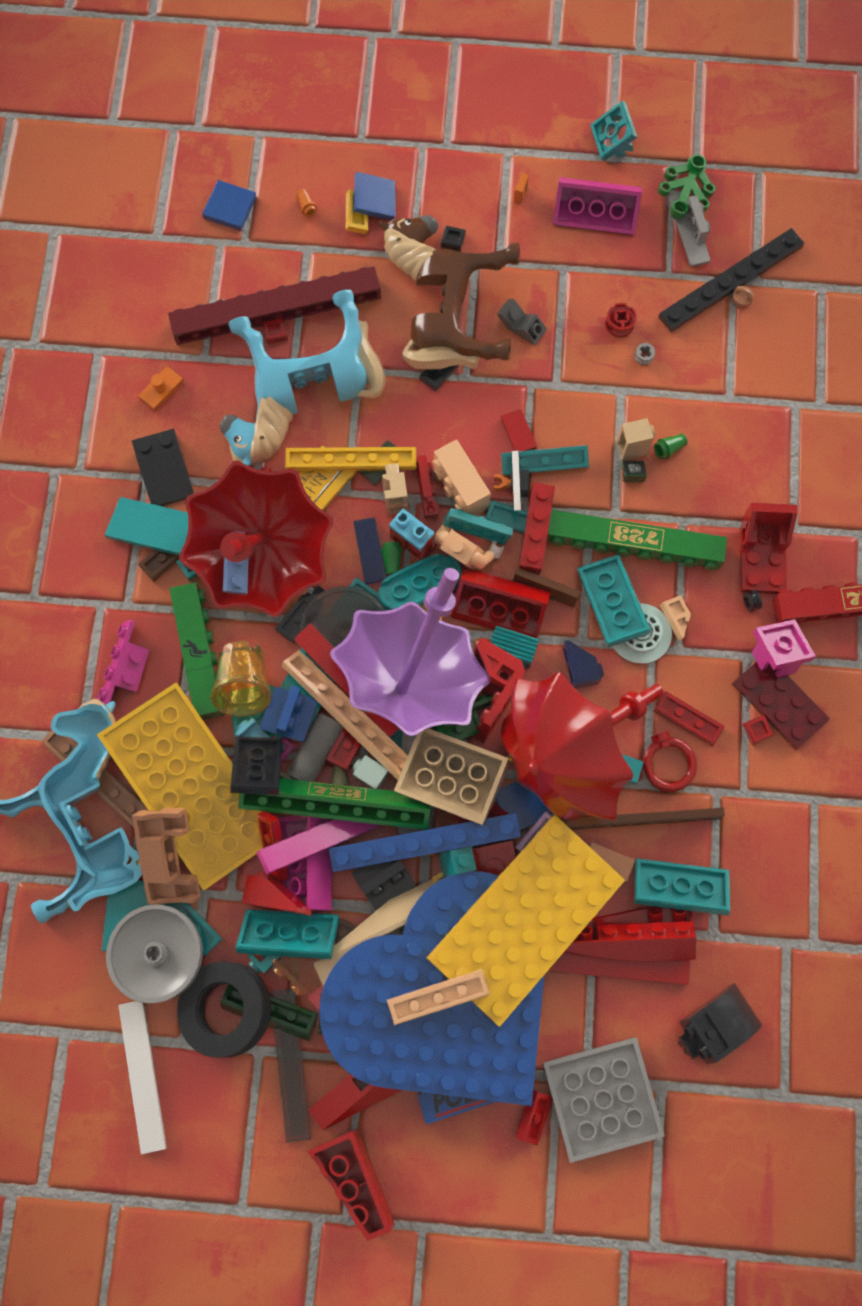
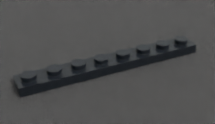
[659,228,804,332]

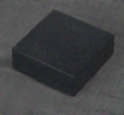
[441,226,466,252]

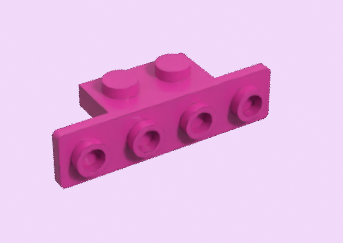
[97,620,149,705]

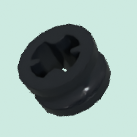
[743,590,762,612]

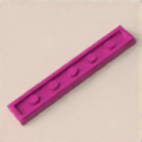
[257,819,383,875]

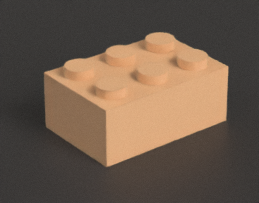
[432,439,491,516]

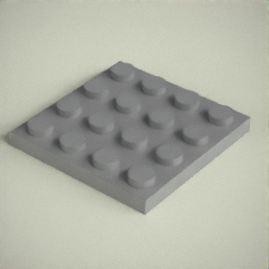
[542,1037,665,1163]

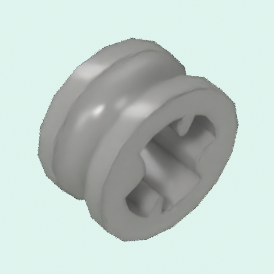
[635,343,655,365]

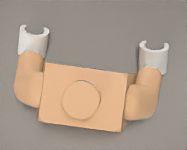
[435,520,504,570]

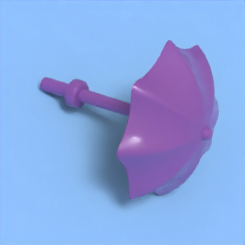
[330,568,490,736]

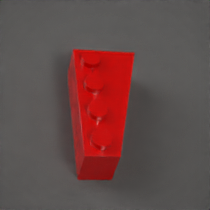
[307,1128,395,1241]

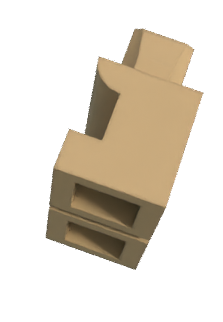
[382,463,408,515]

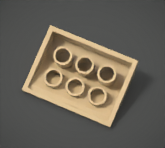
[394,728,510,825]

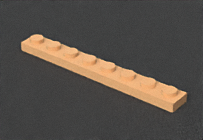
[282,650,408,780]

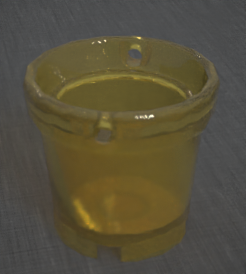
[210,641,272,717]

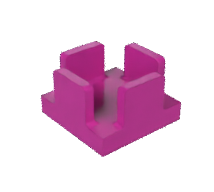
[752,619,816,677]

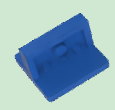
[260,685,318,743]

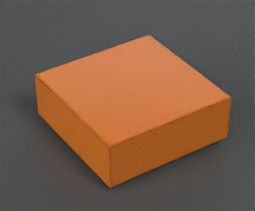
[514,173,529,204]

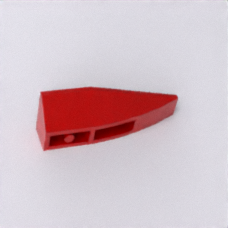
[565,906,696,961]
[308,1074,403,1130]

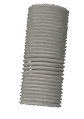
[286,714,343,782]

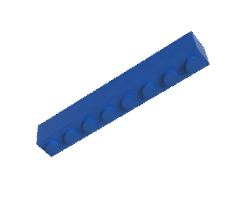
[329,813,521,872]

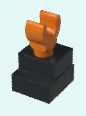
[493,470,529,498]

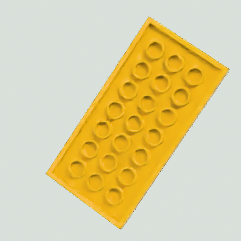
[97,682,263,891]
[426,815,625,1027]

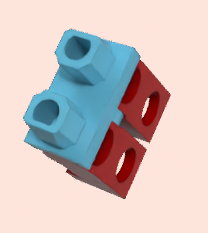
[389,509,436,561]

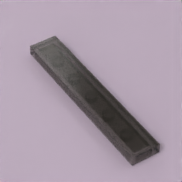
[270,989,311,1143]

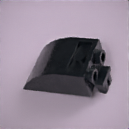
[678,983,762,1064]

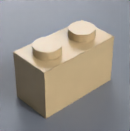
[616,418,655,461]

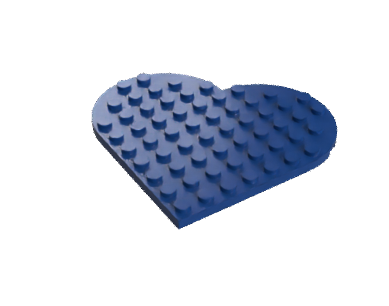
[319,871,545,1106]

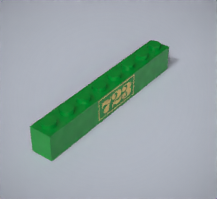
[547,509,727,570]
[238,778,430,830]

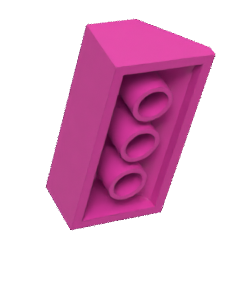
[553,177,642,235]
[280,815,332,912]

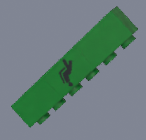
[169,582,227,720]

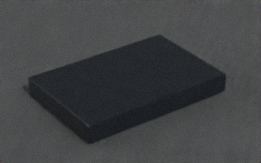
[230,736,282,795]

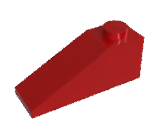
[241,872,312,916]

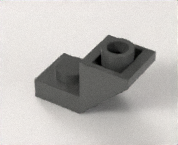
[497,299,547,345]

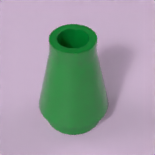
[654,433,688,459]
[381,542,403,575]

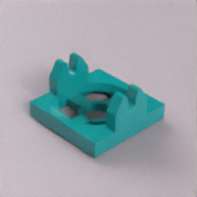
[590,101,637,161]

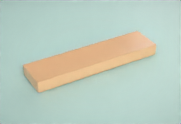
[387,969,490,1025]

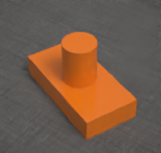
[138,366,184,412]

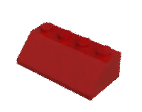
[451,567,551,639]

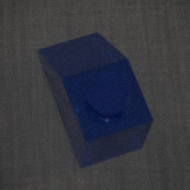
[562,640,604,689]

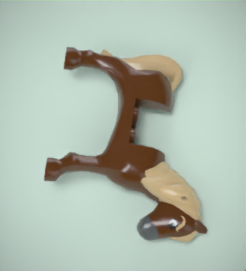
[379,215,520,369]

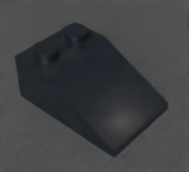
[132,429,194,506]

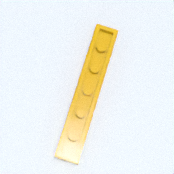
[285,447,416,471]

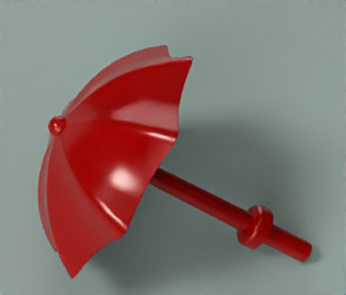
[179,461,333,617]
[501,672,664,821]

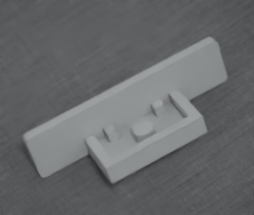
[667,191,710,267]

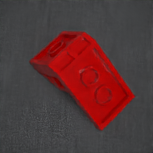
[740,503,798,594]
[474,638,525,743]

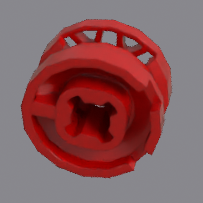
[605,303,637,338]

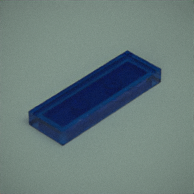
[353,517,386,585]

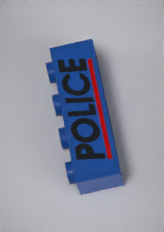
[417,1092,496,1124]

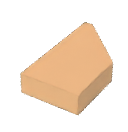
[660,595,691,641]

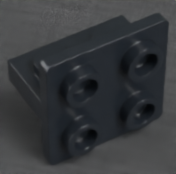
[352,860,415,911]

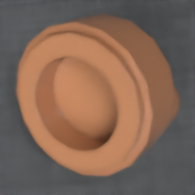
[732,286,754,308]

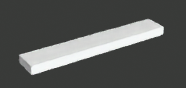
[118,1001,167,1154]

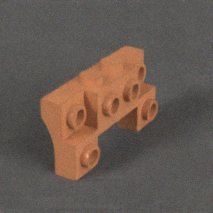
[132,807,201,905]

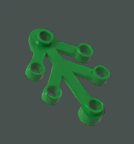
[658,154,716,220]

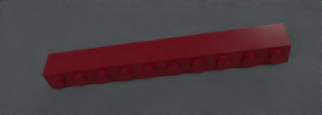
[168,266,381,345]

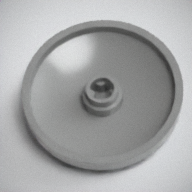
[106,905,203,1003]

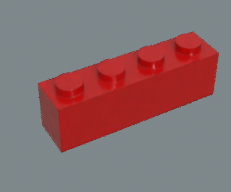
[518,482,555,575]

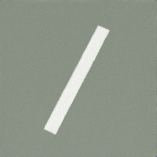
[512,451,521,511]

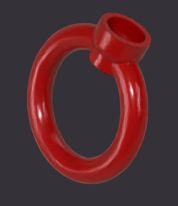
[643,731,697,792]

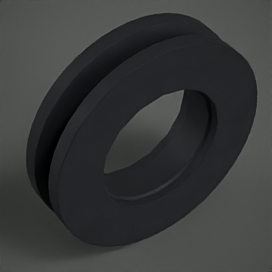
[177,961,271,1058]

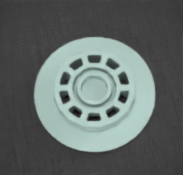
[613,603,672,663]

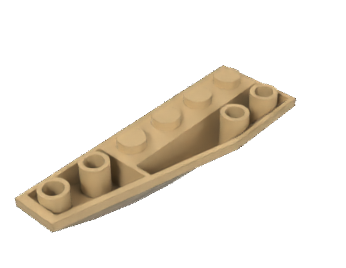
[313,879,435,986]

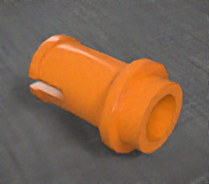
[295,189,317,217]

